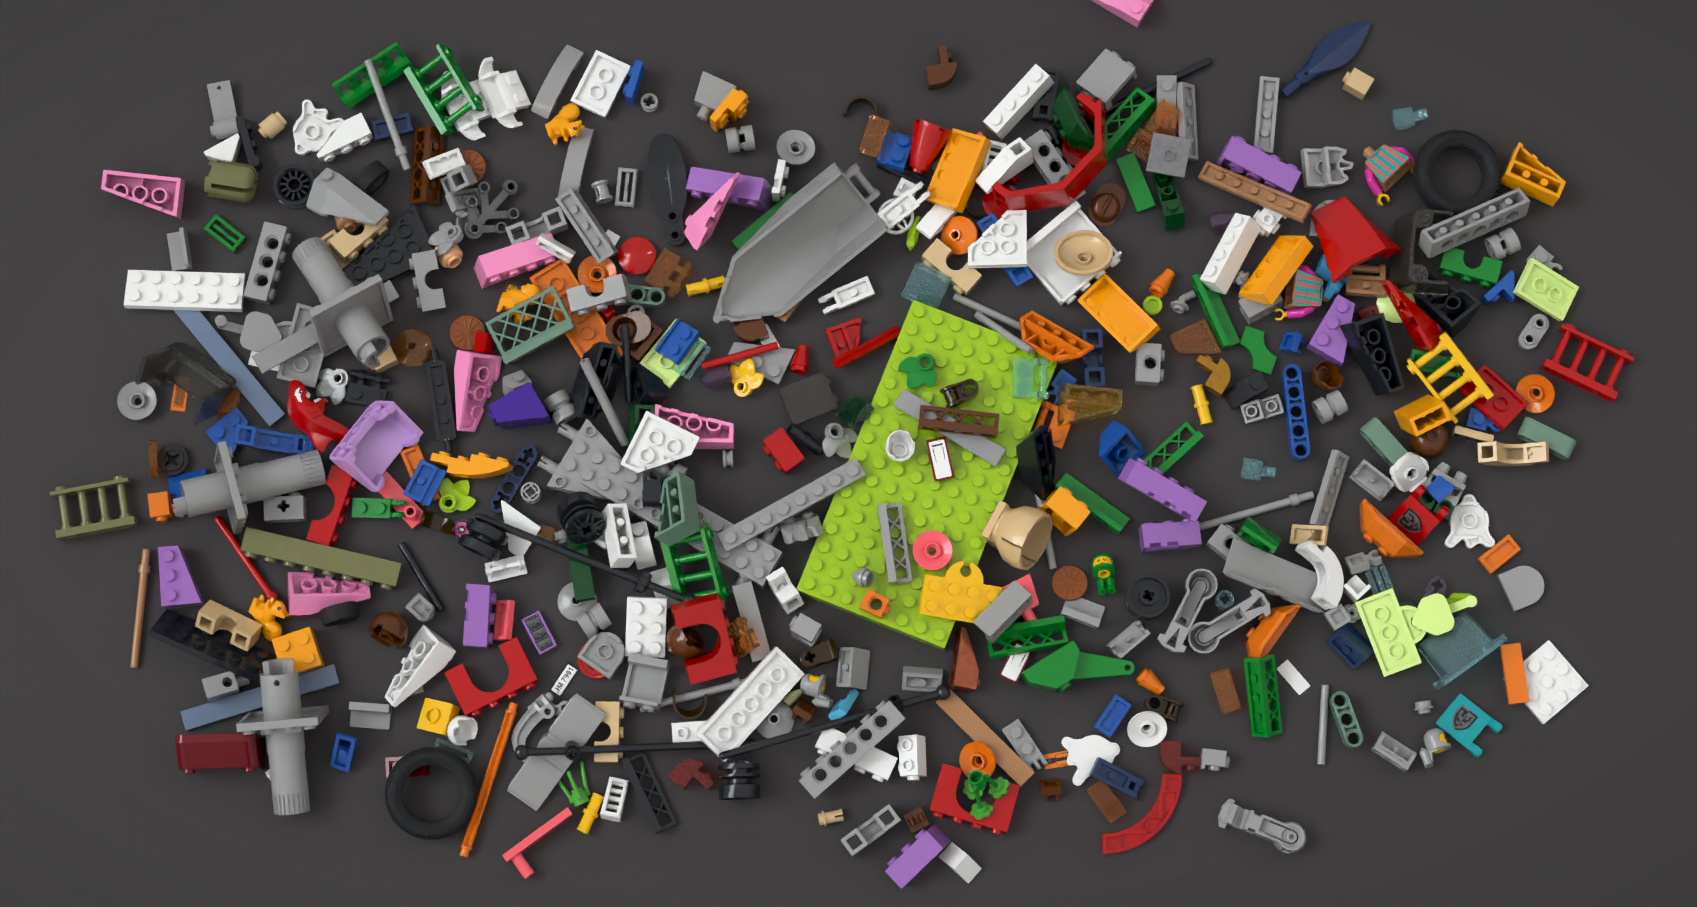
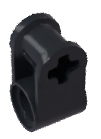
[642,469,662,507]

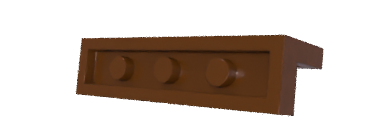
[410,126,444,206]
[918,405,999,438]

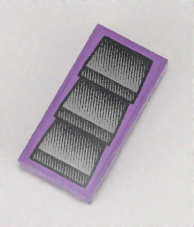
[522,611,557,655]

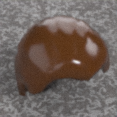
[1312,360,1345,391]

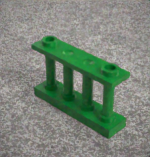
[403,44,485,136]
[659,523,729,604]

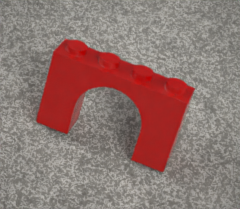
[670,593,739,685]
[444,637,539,718]
[929,763,1020,836]

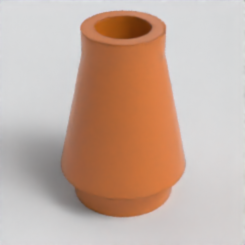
[1149,268,1175,298]
[1135,667,1165,695]

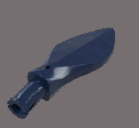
[1280,21,1370,99]

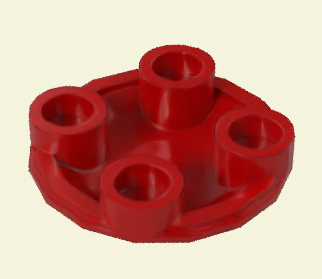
[618,237,657,275]

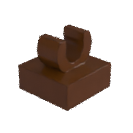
[792,698,818,725]
[1039,778,1062,802]
[903,807,930,834]

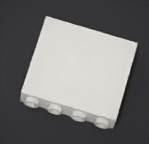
[1027,201,1122,306]

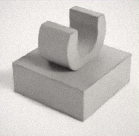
[1323,603,1351,631]

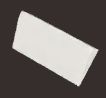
[535,233,576,263]

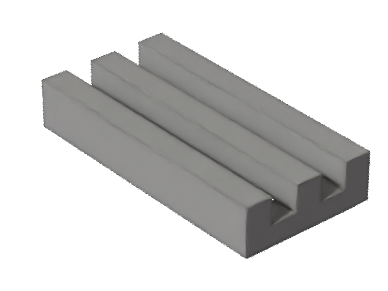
[615,167,638,208]

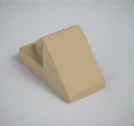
[1289,524,1329,548]

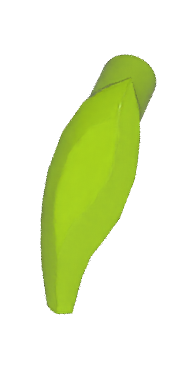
[906,216,921,251]

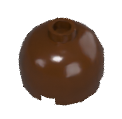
[1409,424,1449,459]
[368,611,409,649]
[667,623,705,659]

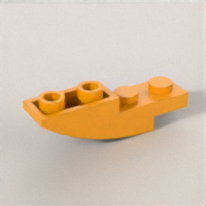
[430,451,513,479]

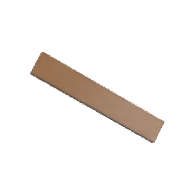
[1198,161,1312,223]
[935,689,1035,787]

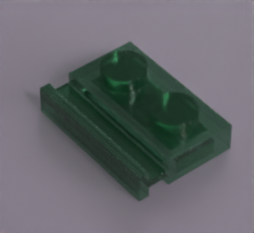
[835,395,874,429]

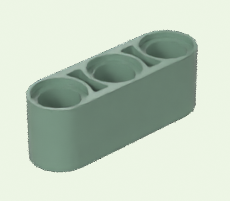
[623,284,666,309]
[1359,417,1408,467]
[1517,417,1577,460]
[1329,691,1363,749]

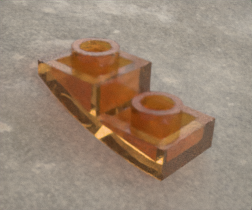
[1210,667,1241,714]
[1086,780,1126,824]

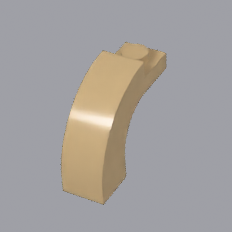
[1477,441,1549,466]

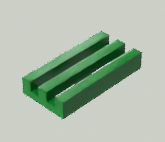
[203,214,247,254]

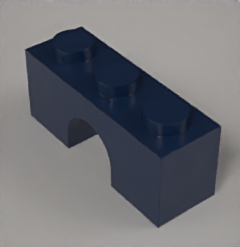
[1081,328,1105,391]

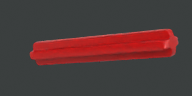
[832,326,900,369]

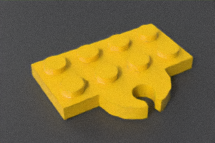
[918,561,1003,623]

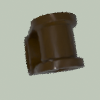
[940,379,979,408]
[800,639,840,669]
[1143,694,1184,723]

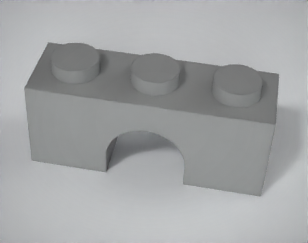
[505,206,569,245]
[409,249,446,312]
[566,274,632,316]
[789,613,822,648]
[840,804,901,857]

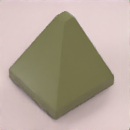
[782,689,803,707]

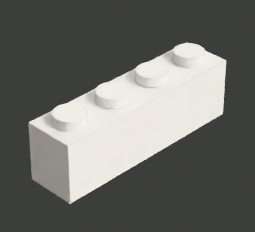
[983,64,1054,140]
[1200,213,1261,295]
[815,728,898,783]

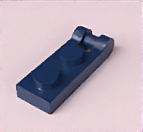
[1089,757,1146,800]

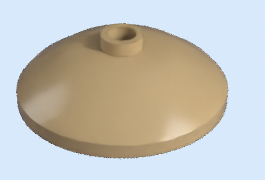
[1054,230,1113,276]

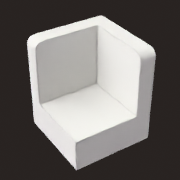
[1343,574,1371,603]

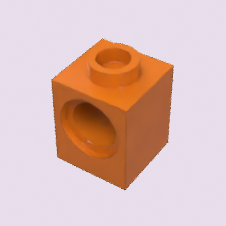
[147,491,174,522]
[859,589,891,619]

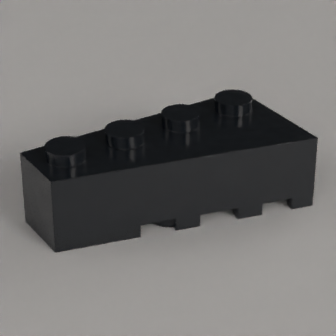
[1340,313,1405,396]

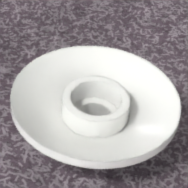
[1127,711,1167,747]

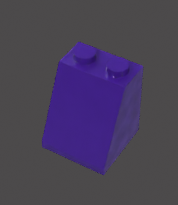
[487,382,552,429]

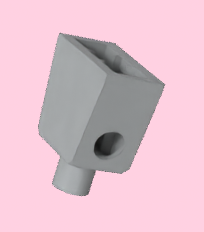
[694,71,737,121]
[202,671,250,703]

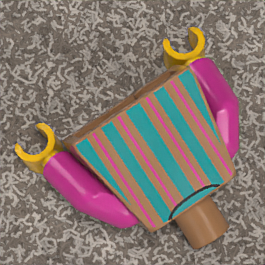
[1363,145,1415,206]
[1274,265,1330,321]

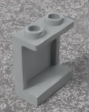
[1076,49,1137,111]
[619,653,670,712]

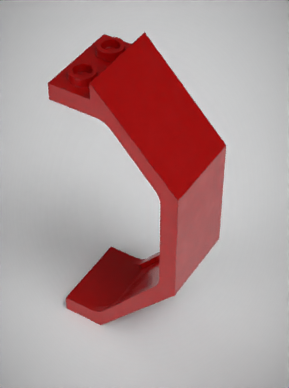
[991,92,1107,211]

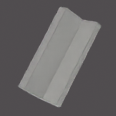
[973,581,1033,643]

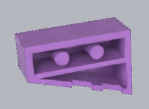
[1306,294,1355,368]
[1138,519,1202,553]
[158,545,205,609]
[463,584,497,649]
[885,824,951,889]

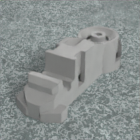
[1157,568,1218,653]
[1188,588,1271,653]
[1218,798,1307,854]

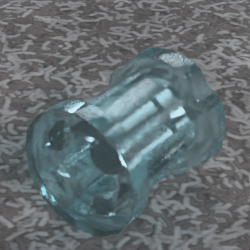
[1214,590,1234,610]

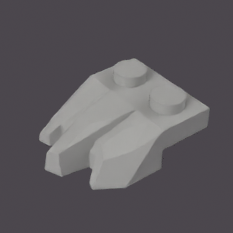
[1300,146,1354,188]
[779,511,823,544]

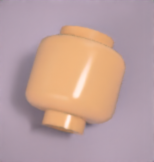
[435,244,463,268]

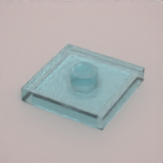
[901,261,952,309]

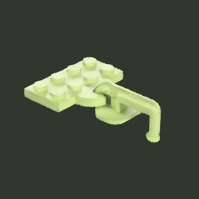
[1355,588,1477,677]

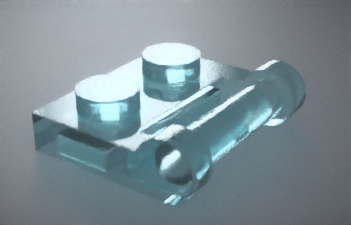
[1013,358,1049,400]

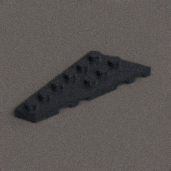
[344,205,434,286]

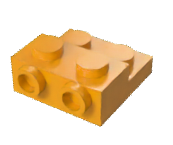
[709,88,749,132]

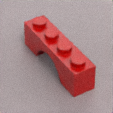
[306,465,358,547]

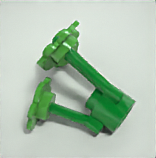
[963,770,1009,820]

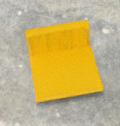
[417,697,461,737]

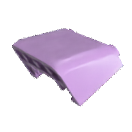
[329,400,424,492]

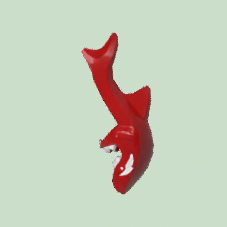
[287,380,350,454]

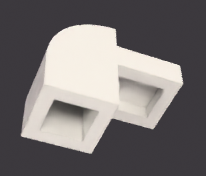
[631,521,657,570]
[766,567,804,615]

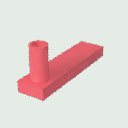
[378,470,423,530]
[502,807,574,879]

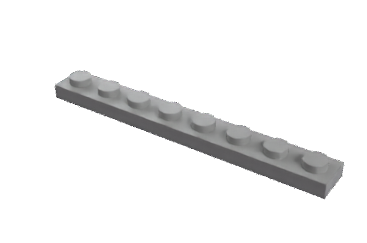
[717,458,866,552]

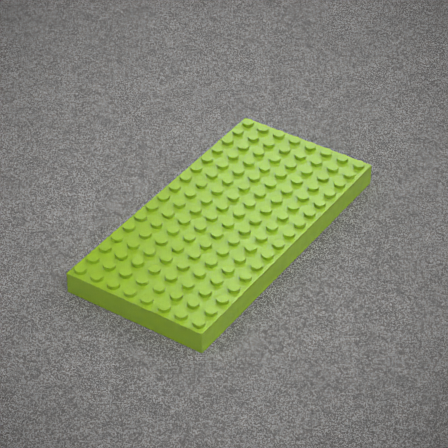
[796,300,1057,651]

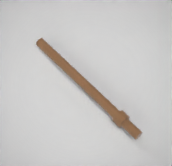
[130,549,151,668]

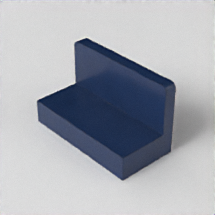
[1326,622,1374,670]

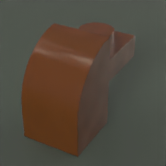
[925,44,957,90]
[733,317,769,344]

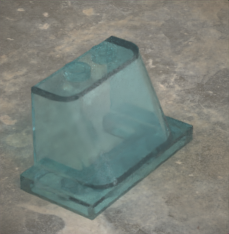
[1417,610,1508,690]

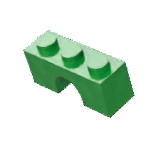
[1437,248,1503,289]

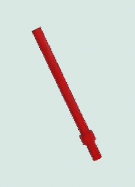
[214,516,279,601]

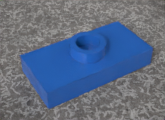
[1093,694,1132,738]

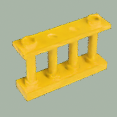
[1407,331,1494,424]

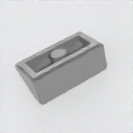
[902,666,943,692]

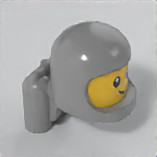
[800,673,834,708]
[1420,728,1452,769]

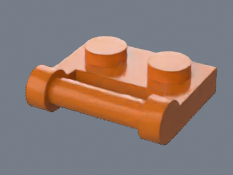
[1030,401,1075,450]

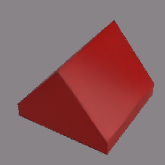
[473,332,495,355]

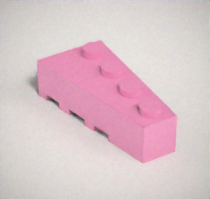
[101,170,186,219]
[474,233,557,289]
[655,404,734,449]

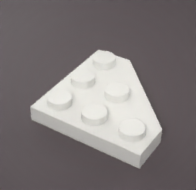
[968,210,1027,269]
[620,411,700,473]

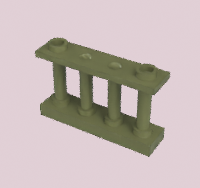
[49,475,139,541]

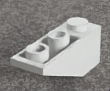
[317,113,374,163]
[975,137,1034,194]

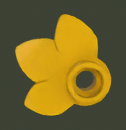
[729,359,764,397]

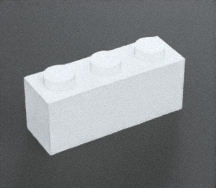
[602,503,637,568]

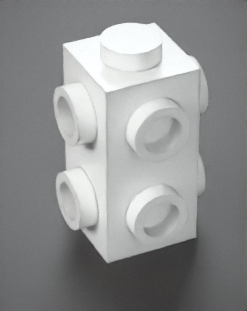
[1252,207,1287,237]
[897,734,927,781]

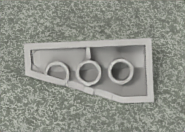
[306,168,389,226]

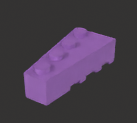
[1216,136,1302,195]
[686,167,772,211]
[1118,458,1207,522]

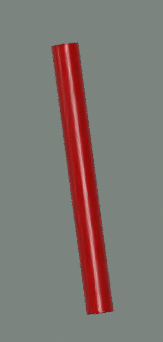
[701,341,779,370]

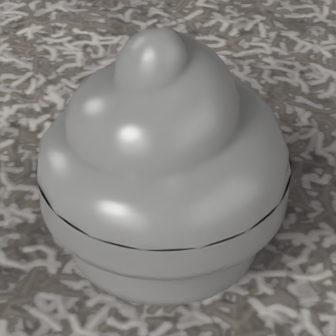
[852,567,873,588]

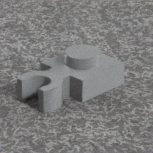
[1526,245,1563,272]
[1344,550,1382,575]

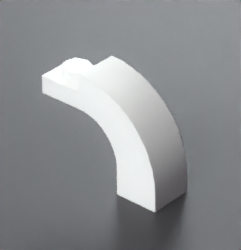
[1295,541,1344,610]

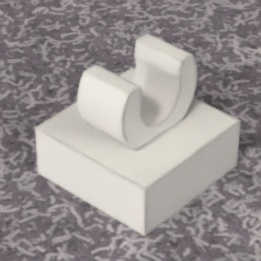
[893,178,917,198]

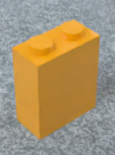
[1393,394,1451,437]

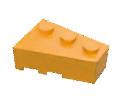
[1501,142,1566,207]

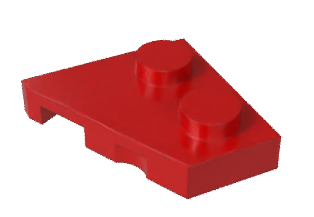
[825,317,862,362]

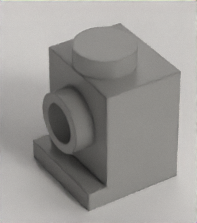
[1199,748,1230,771]

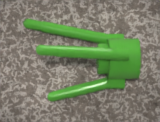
[558,761,591,807]

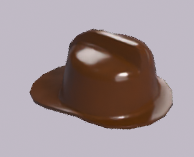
[1088,183,1126,227]
[606,311,651,346]

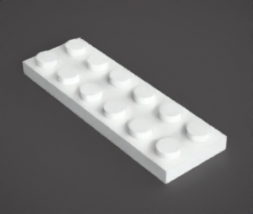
[124,270,246,312]
[695,647,804,762]

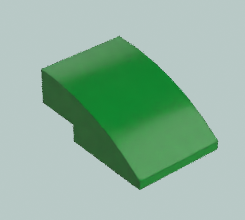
[1237,517,1282,554]

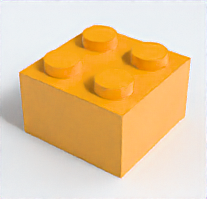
[1038,486,1090,537]
[271,627,325,675]

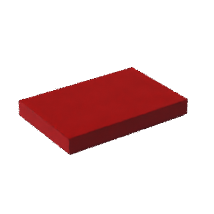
[1458,364,1529,431]

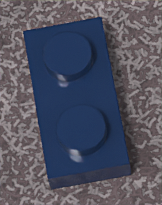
[371,112,414,142]

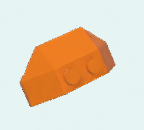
[1020,311,1094,364]
[1359,499,1424,558]
[1246,604,1301,657]

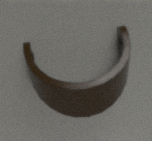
[843,95,878,126]
[965,185,988,220]
[419,511,455,535]
[672,691,708,720]

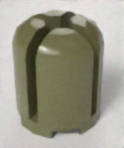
[204,158,258,203]

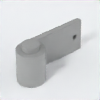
[207,80,241,140]

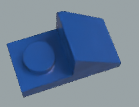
[1481,270,1515,306]
[330,732,359,772]

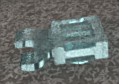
[1391,107,1428,131]
[1240,458,1276,481]

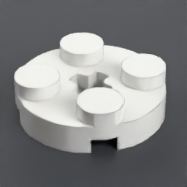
[1389,452,1429,492]

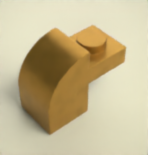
[1194,354,1231,398]

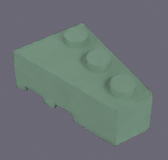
[654,472,700,547]

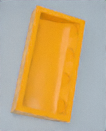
[925,128,992,213]
[1238,236,1313,305]
[1077,273,1160,353]

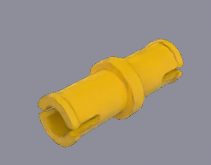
[685,275,725,297]
[1190,384,1213,425]
[577,792,604,834]

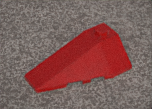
[1380,280,1442,350]

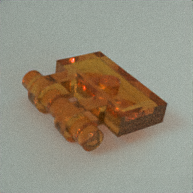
[644,248,693,298]
[727,617,760,659]

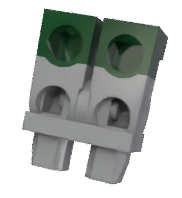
[1418,462,1467,524]

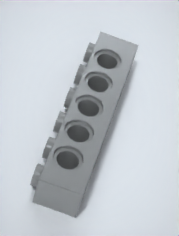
[1418,188,1530,258]
[799,700,906,799]

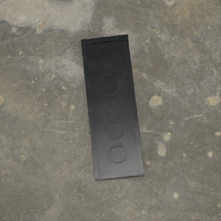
[149,609,275,683]

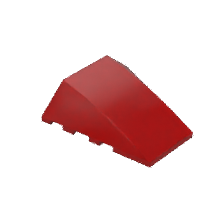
[1310,196,1401,283]

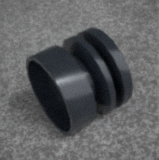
[557,491,606,545]
[718,761,760,800]

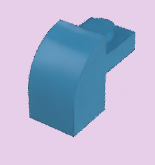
[1314,253,1349,299]

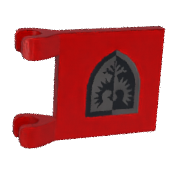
[1388,484,1450,546]

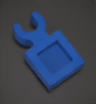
[1044,368,1077,405]
[1465,408,1500,433]

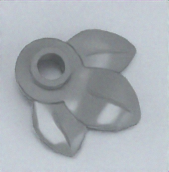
[428,222,464,256]
[316,368,350,405]
[822,423,858,459]

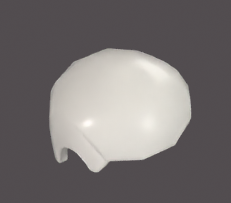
[885,430,915,462]
[447,715,478,746]

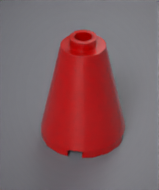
[909,118,952,174]

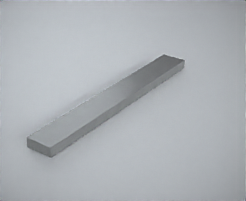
[252,280,399,374]

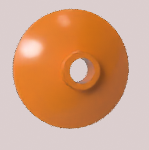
[941,216,977,255]
[578,255,617,293]
[1516,374,1555,413]
[959,741,996,777]

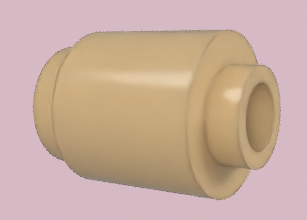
[258,111,287,139]

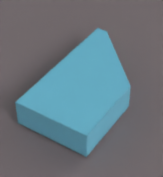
[828,688,859,720]

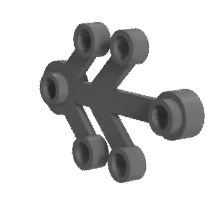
[464,180,519,239]

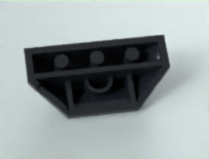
[572,341,623,420]
[1016,425,1056,500]

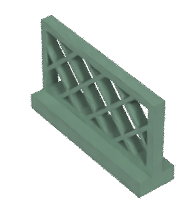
[485,286,577,365]

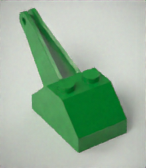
[1021,640,1135,693]

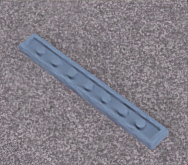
[173,310,286,427]
[180,664,340,731]

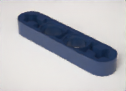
[490,445,538,514]

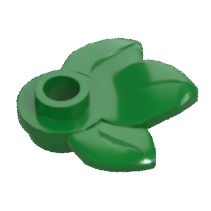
[898,353,937,389]

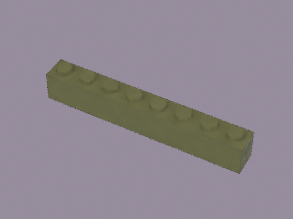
[240,527,403,591]

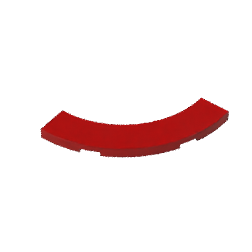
[1102,774,1182,854]

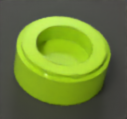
[1142,295,1163,316]

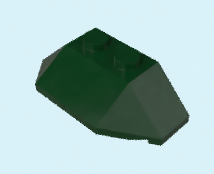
[1051,82,1095,153]

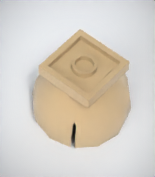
[981,501,1053,570]

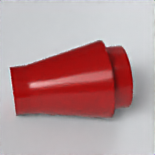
[790,345,809,375]

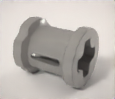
[591,180,613,204]

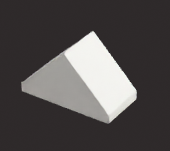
[204,133,243,162]
[650,567,676,609]
[939,842,982,884]

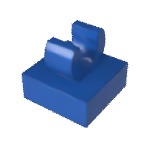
[1279,331,1305,354]

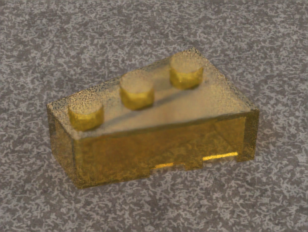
[1057,383,1123,427]

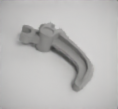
[511,692,568,762]

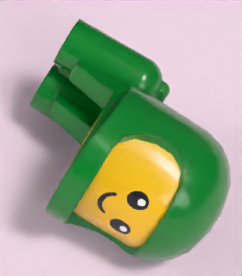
[1092,553,1116,595]

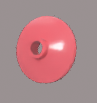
[912,531,952,570]

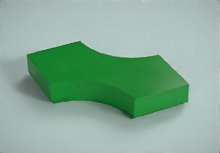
[1239,326,1277,376]

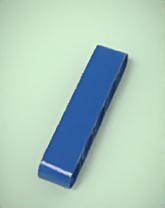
[1281,364,1310,462]

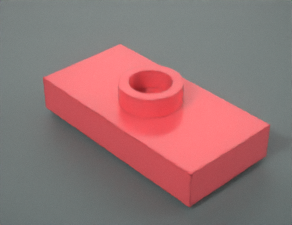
[493,600,515,641]

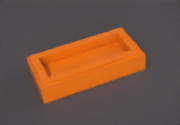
[1478,534,1521,574]

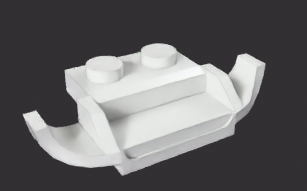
[478,57,531,128]
[441,71,491,140]

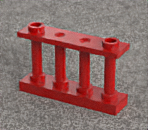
[1540,324,1634,403]

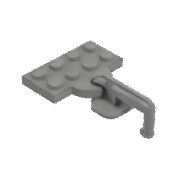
[215,303,324,389]

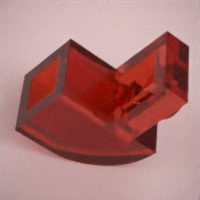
[1159,741,1201,774]
[668,759,714,790]

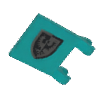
[1435,693,1503,758]

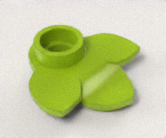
[439,478,476,513]

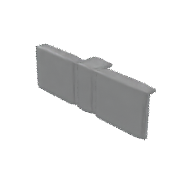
[1223,539,1324,613]
[507,693,606,811]

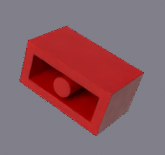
[762,427,805,475]

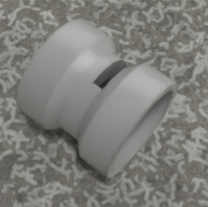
[520,482,542,504]

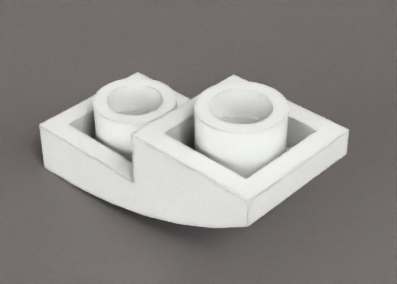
[916,204,957,240]

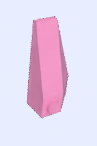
[1091,0,1155,28]
[684,172,740,250]
[454,350,502,432]
[288,572,371,616]

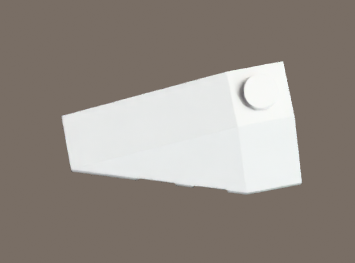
[385,624,456,707]

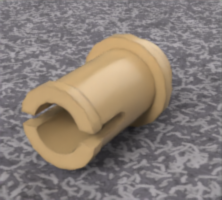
[818,809,844,827]

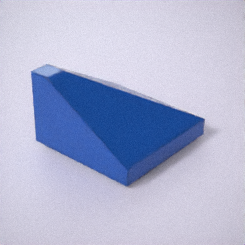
[1426,475,1455,503]

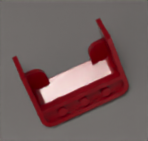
[175,733,265,774]

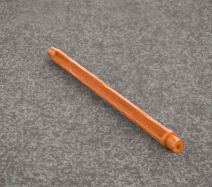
[459,702,518,858]

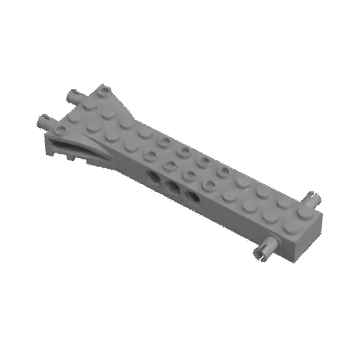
[537,419,783,594]

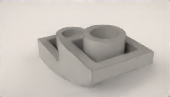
[1240,394,1285,424]

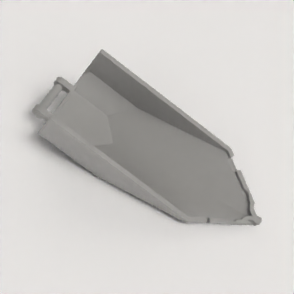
[713,162,888,323]

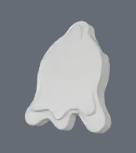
[293,100,344,156]
[1444,494,1495,549]
[1061,735,1120,786]

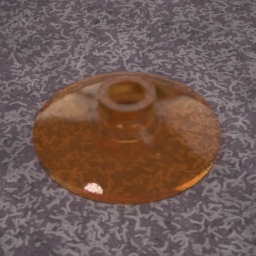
[393,329,433,367]

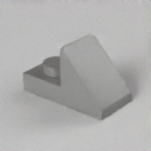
[445,188,481,216]

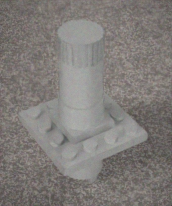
[292,237,393,368]
[172,441,326,535]
[236,658,329,815]

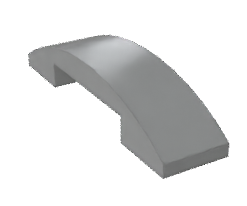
[531,44,584,120]
[558,128,594,197]

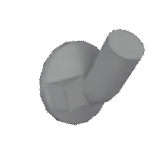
[1232,271,1250,299]
[1170,290,1196,314]

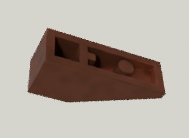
[948,627,980,693]

